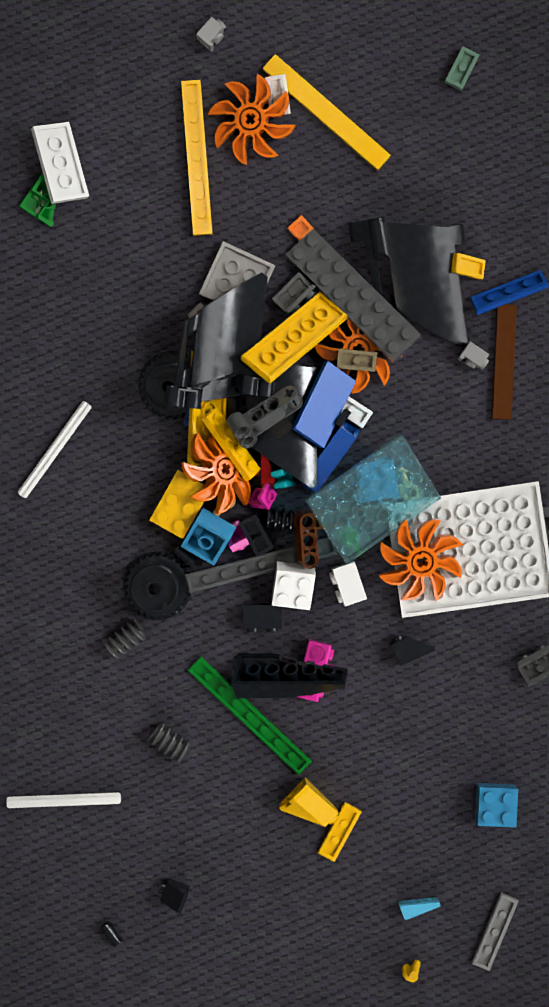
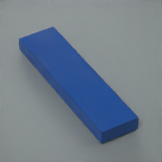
[470,270,549,315]

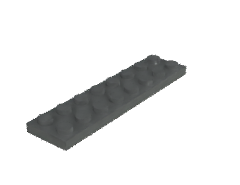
[285,229,421,363]

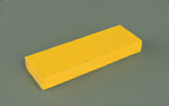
[317,802,362,862]

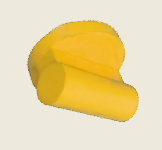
[402,960,420,983]

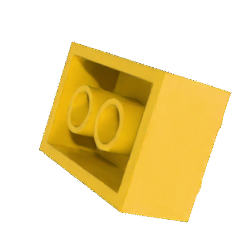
[150,470,205,539]

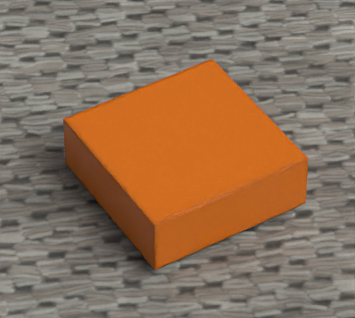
[287,215,314,241]

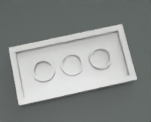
[31,122,89,204]

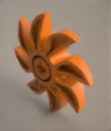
[208,74,296,165]
[315,319,402,394]
[181,433,260,514]
[379,519,463,601]

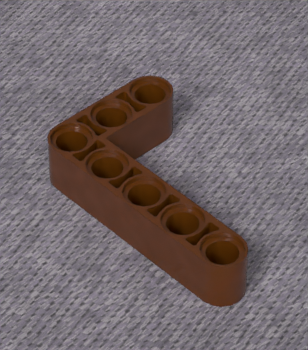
[294,502,389,569]

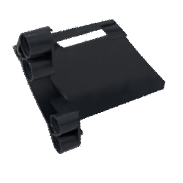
[348,217,468,347]
[164,272,275,409]
[227,364,321,489]

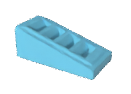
[398,897,441,920]

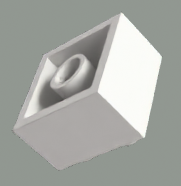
[271,561,316,610]
[329,561,367,606]

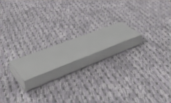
[471,892,519,971]

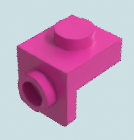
[248,483,277,510]
[229,520,249,552]

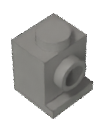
[196,17,226,52]
[457,341,489,370]

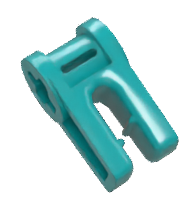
[270,469,297,489]

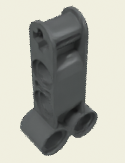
[226,386,303,449]

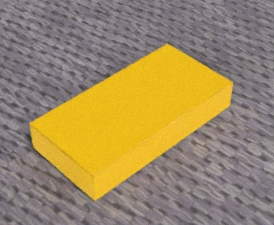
[451,253,486,280]

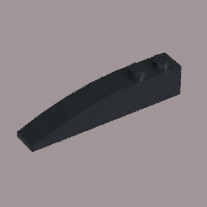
[231,653,348,698]

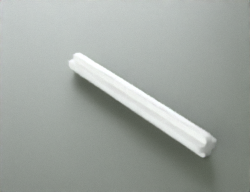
[18,401,91,498]
[6,792,121,808]

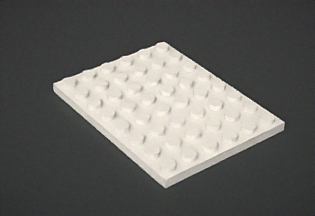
[385,481,549,618]

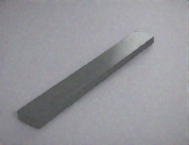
[185,536,338,593]

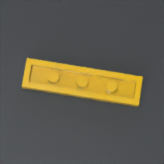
[201,407,261,481]

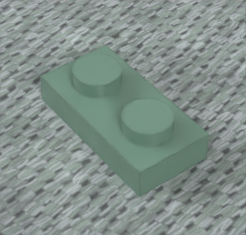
[444,46,479,91]

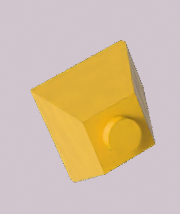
[279,777,339,827]

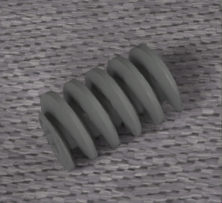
[103,618,146,659]
[147,723,189,764]

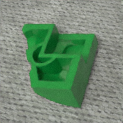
[18,174,56,227]

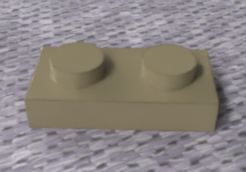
[337,349,377,372]

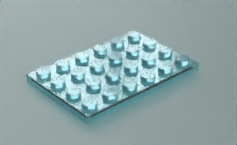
[305,434,441,564]

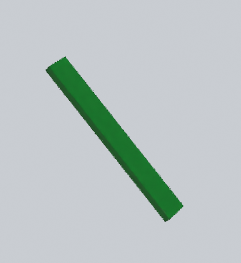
[188,656,312,775]

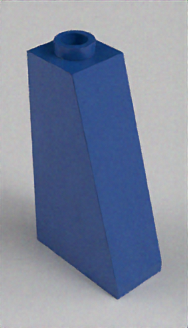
[301,421,360,493]

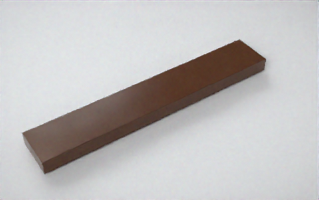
[492,304,517,420]

